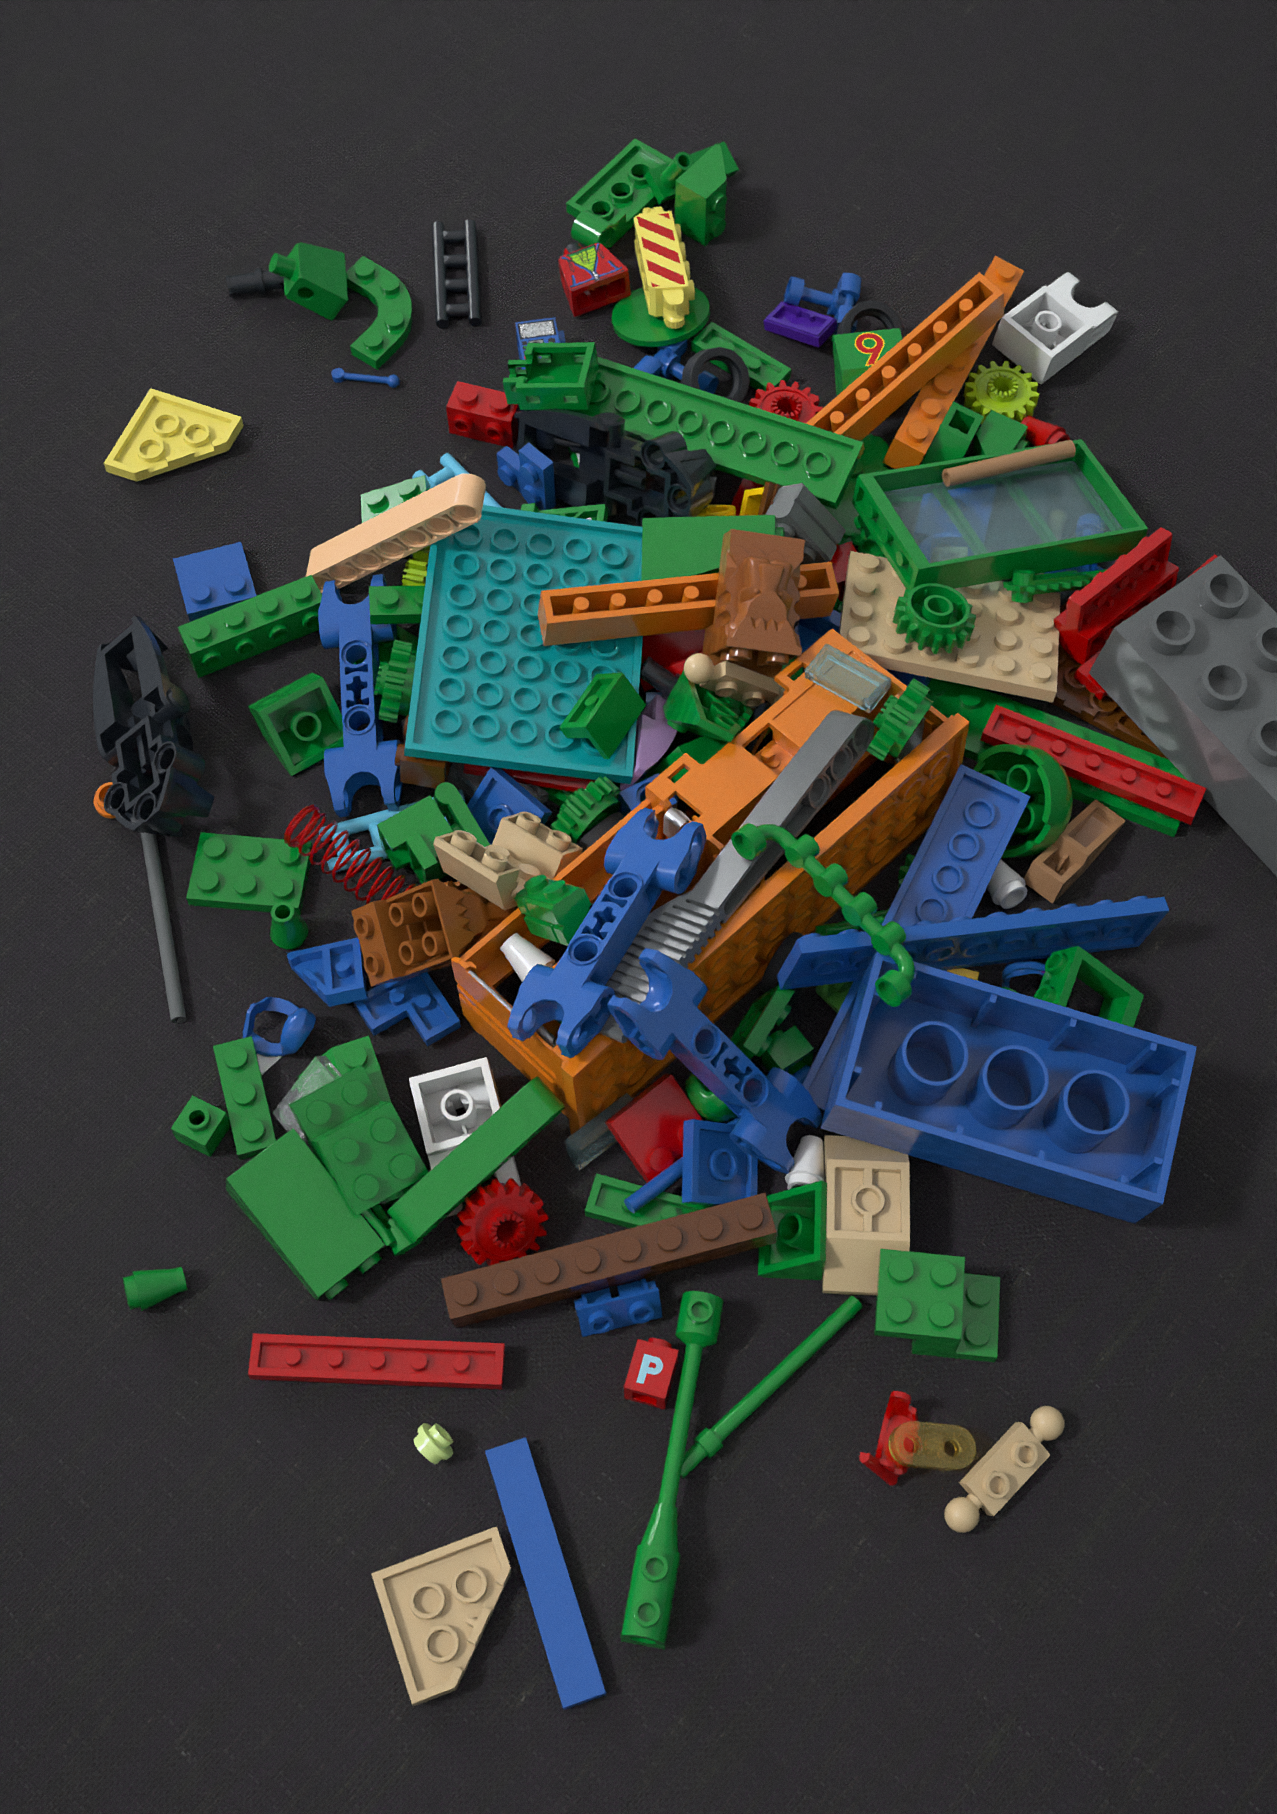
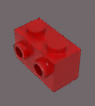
[446,381,521,448]

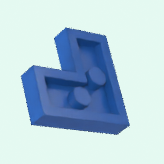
[497,443,556,510]
[353,972,461,1047]

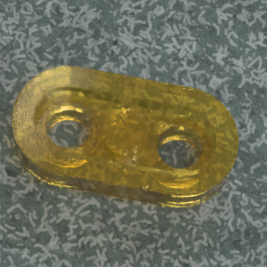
[888,1421,976,1471]

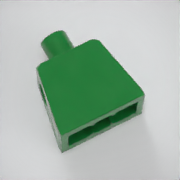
[269,242,348,320]

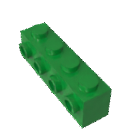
[178,575,322,678]

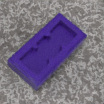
[763,302,837,347]

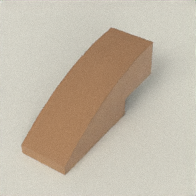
[1024,799,1126,904]

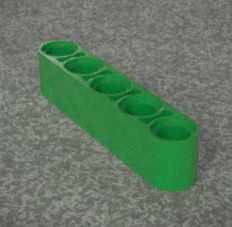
[387,1076,566,1244]

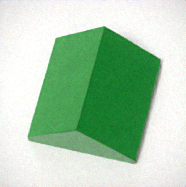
[758,1180,827,1280]

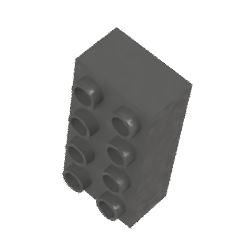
[1089,555,1277,876]

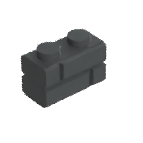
[765,483,846,564]

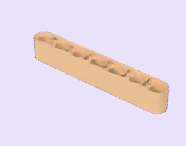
[306,474,486,593]

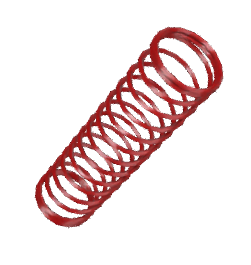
[284,804,417,904]

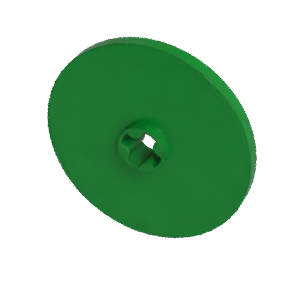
[612,287,710,347]

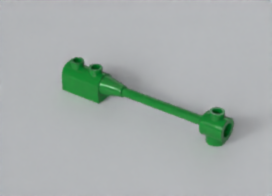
[621,1291,724,1650]

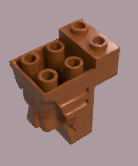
[702,529,805,679]
[351,879,515,987]

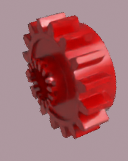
[749,380,823,424]
[456,1178,548,1266]

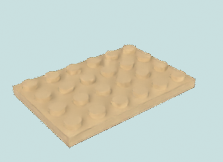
[838,551,1061,702]

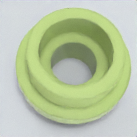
[413,1423,453,1464]

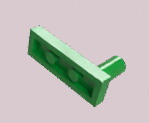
[644,142,739,204]

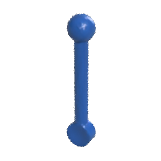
[331,368,400,388]

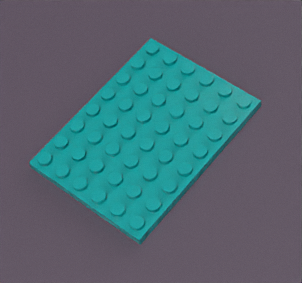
[404,505,643,784]

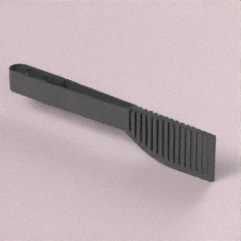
[599,710,874,1044]

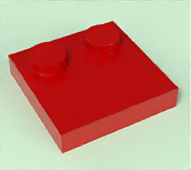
[605,1073,702,1183]

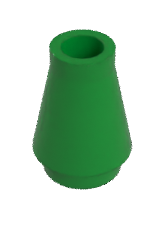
[270,902,308,950]
[123,1267,187,1311]

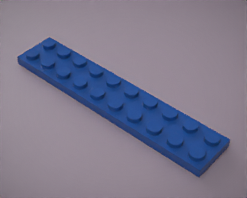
[803,764,1031,1114]
[777,896,1170,990]

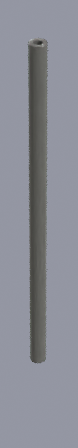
[141,833,186,1024]

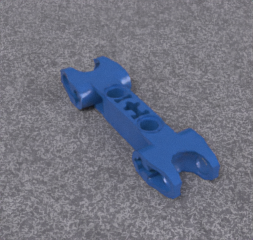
[318,574,404,817]
[507,808,707,1058]
[607,948,823,1173]

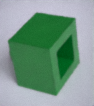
[761,1025,814,1075]
[171,1095,231,1157]

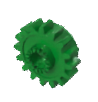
[892,583,976,654]
[374,640,417,723]
[866,679,933,761]
[550,776,621,844]

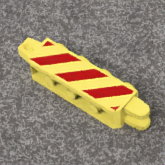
[634,207,695,329]

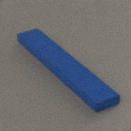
[485,1437,606,1710]

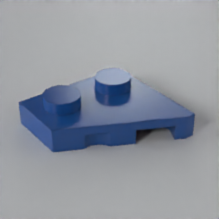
[287,937,368,1007]

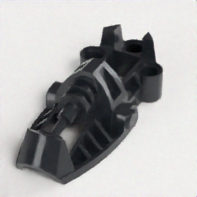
[514,409,717,527]
[93,616,215,837]

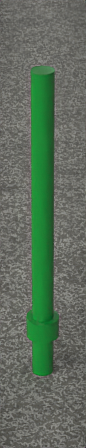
[680,1296,863,1479]

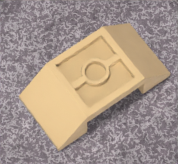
[433,812,583,910]
[822,1135,910,1296]

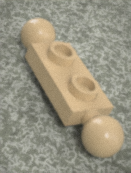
[684,653,785,707]
[944,1406,1064,1533]

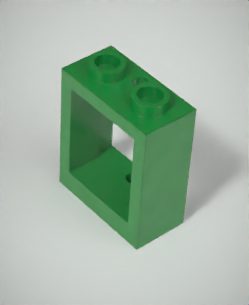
[1033,946,1144,1027]

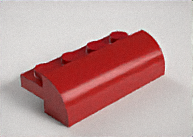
[1054,527,1179,665]

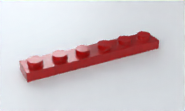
[980,705,1206,825]
[248,1333,505,1389]

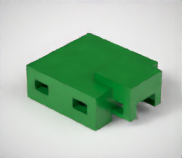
[503,342,599,410]

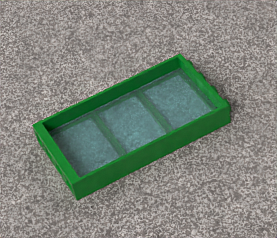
[851,439,1148,590]

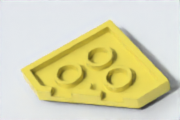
[104,388,244,482]

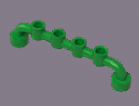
[731,823,915,1007]

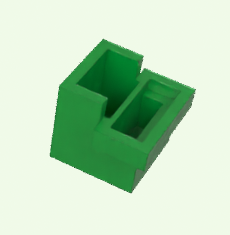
[377,796,453,884]

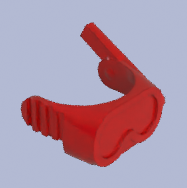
[859,1391,918,1486]

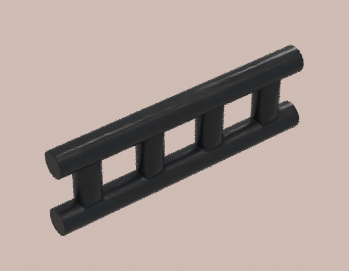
[432,219,482,328]

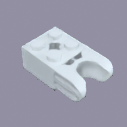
[992,272,1118,385]
[409,1057,521,1217]

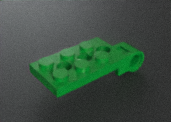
[566,139,672,249]

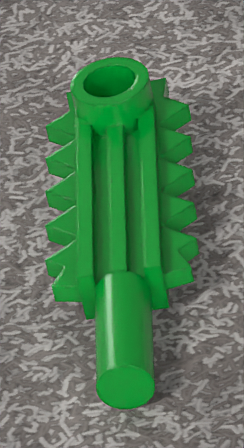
[1003,569,1107,603]

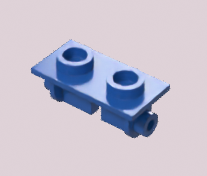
[574,1278,663,1337]

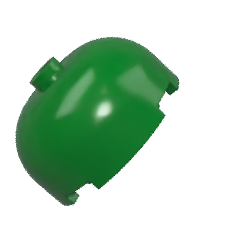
[973,744,1073,858]

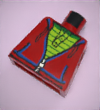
[558,242,631,317]

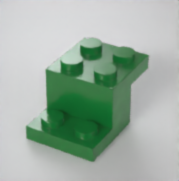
[288,1065,428,1216]
[874,1249,1000,1362]

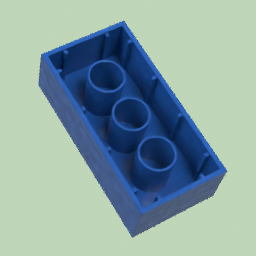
[821,951,1197,1224]

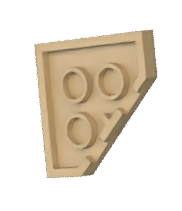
[371,1526,512,1707]

